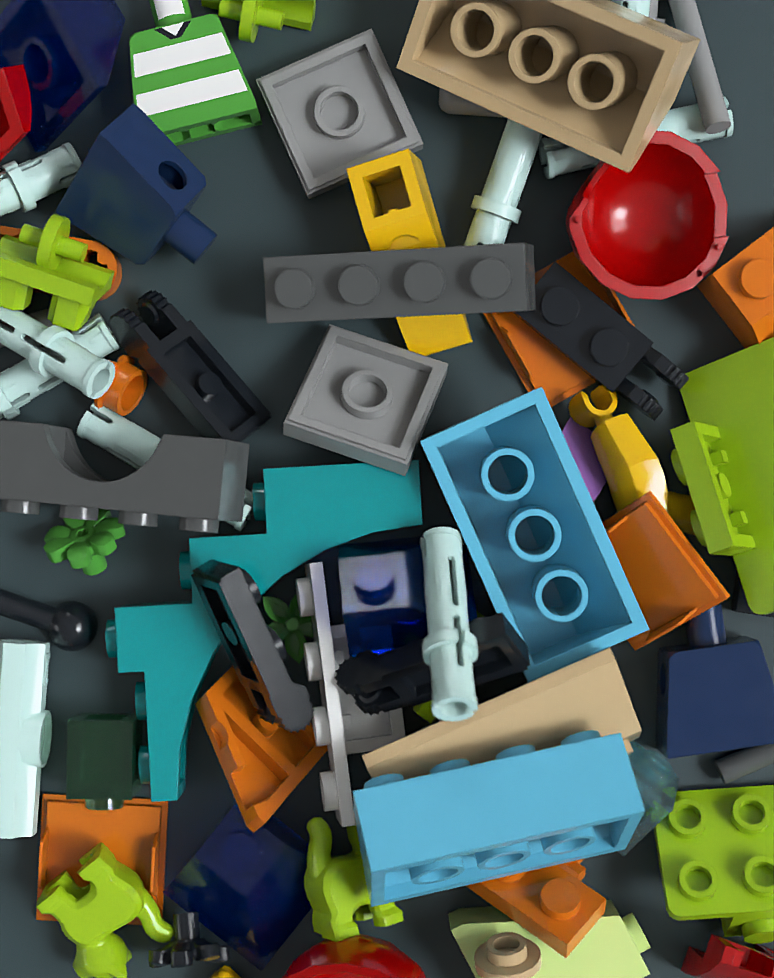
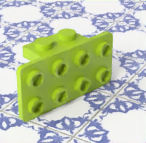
[670,337,774,615]
[650,785,774,944]

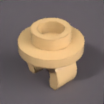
[474,932,542,978]

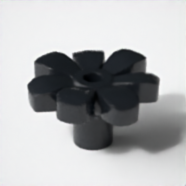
[148,912,231,968]

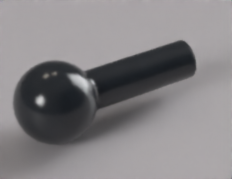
[0,589,98,651]

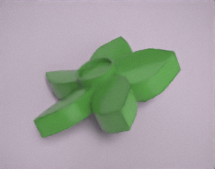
[263,595,313,663]

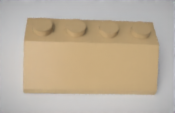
[396,0,701,172]
[362,648,642,780]

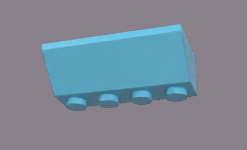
[420,387,650,683]
[353,730,645,907]

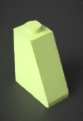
[448,900,651,978]

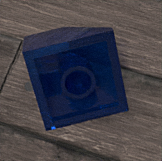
[0,0,125,152]
[338,532,477,657]
[163,800,312,971]

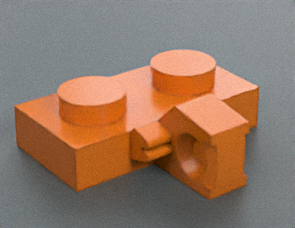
[466,859,606,958]

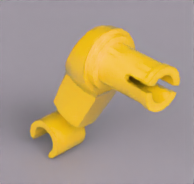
[568,385,695,535]

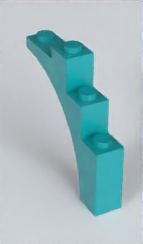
[105,460,423,802]

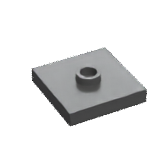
[256,28,423,200]
[283,324,448,476]

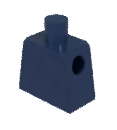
[55,103,218,265]
[656,603,774,759]

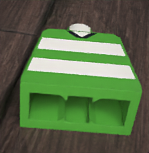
[129,0,262,146]

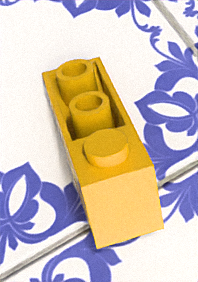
[346,149,473,356]

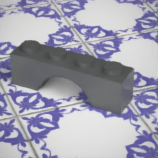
[263,243,536,323]
[0,420,250,533]

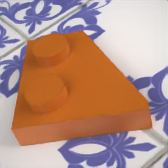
[195,666,328,833]

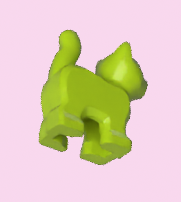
[304,808,404,942]
[36,842,174,978]

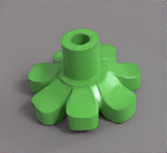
[44,509,126,576]

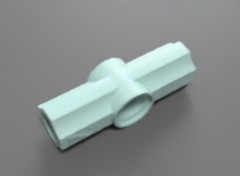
[0,639,52,839]

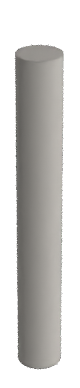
[668,0,731,134]

